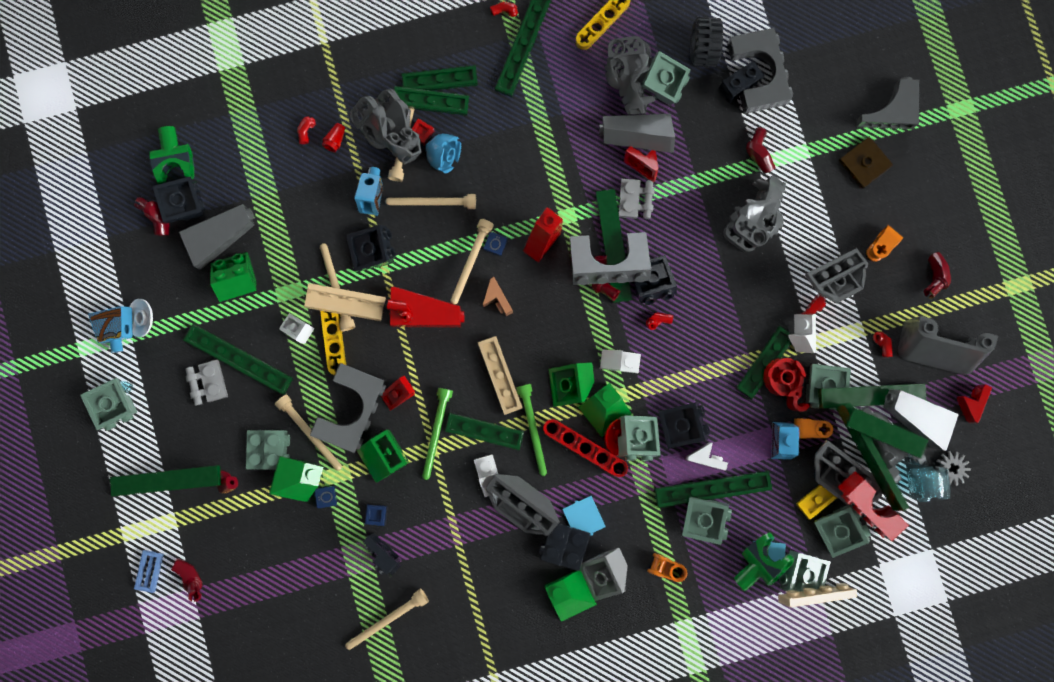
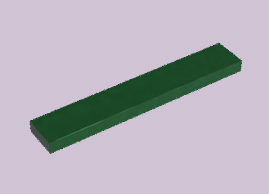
[495,0,552,97]
[596,189,632,303]
[183,324,294,395]
[818,384,927,408]
[835,402,909,511]
[110,465,222,497]
[654,471,772,508]

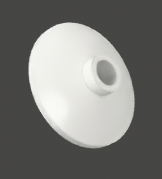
[130,299,153,337]

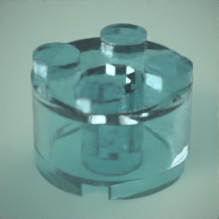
[907,467,951,502]

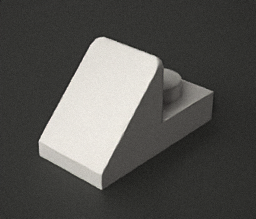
[279,313,314,344]
[788,314,816,353]
[600,350,641,373]
[685,442,728,470]
[474,454,498,497]

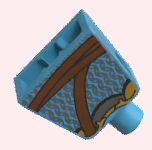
[355,167,383,216]
[88,306,133,353]
[771,422,799,460]

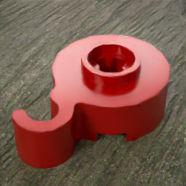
[763,358,809,411]

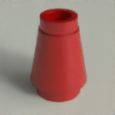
[322,123,346,152]

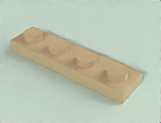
[478,336,522,415]
[778,583,857,607]

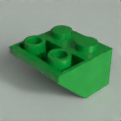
[210,252,256,302]
[356,430,410,483]

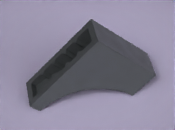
[856,77,919,129]

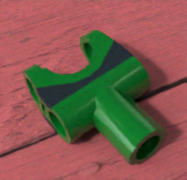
[150,126,194,184]
[734,533,794,591]

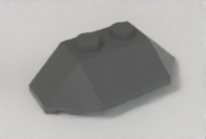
[805,248,868,304]
[814,440,883,504]
[485,474,560,536]

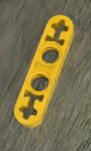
[576,0,630,50]
[320,311,346,375]

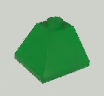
[549,363,595,407]
[578,383,632,437]
[269,456,323,502]
[545,570,597,622]

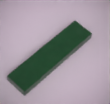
[402,65,478,91]
[394,86,469,116]
[735,326,791,399]
[845,408,929,459]
[445,413,524,450]

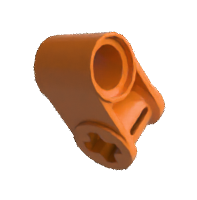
[866,225,903,262]
[794,419,833,439]
[647,553,687,582]

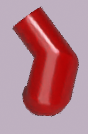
[490,1,518,17]
[297,116,316,144]
[646,312,673,330]
[873,331,892,357]

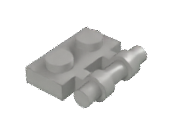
[619,179,655,219]
[185,360,228,406]

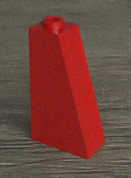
[523,207,563,263]
[390,287,464,327]

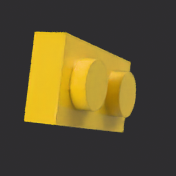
[796,485,837,520]

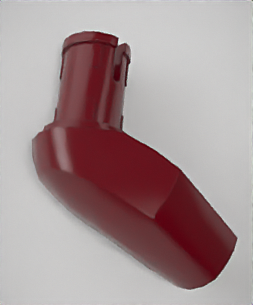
[746,127,776,174]
[134,197,169,236]
[923,252,951,299]
[592,256,620,301]
[216,470,238,493]
[171,558,202,602]

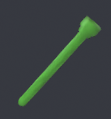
[516,384,547,476]
[423,388,453,480]

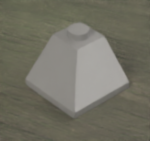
[581,548,628,601]

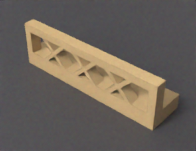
[304,283,386,321]

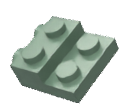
[641,51,691,106]
[805,364,851,410]
[80,378,138,431]
[618,416,660,461]
[246,430,290,470]
[682,497,732,545]
[814,504,871,558]
[779,550,830,592]

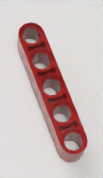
[543,419,628,477]

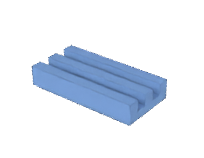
[134,550,164,593]

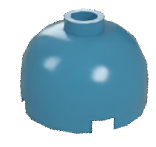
[426,134,461,173]

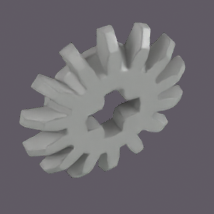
[935,451,971,486]

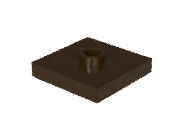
[839,136,893,189]

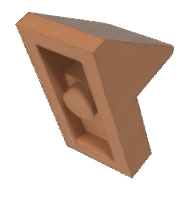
[483,277,513,316]

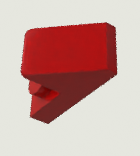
[624,146,658,182]
[381,375,415,411]
[956,384,992,423]

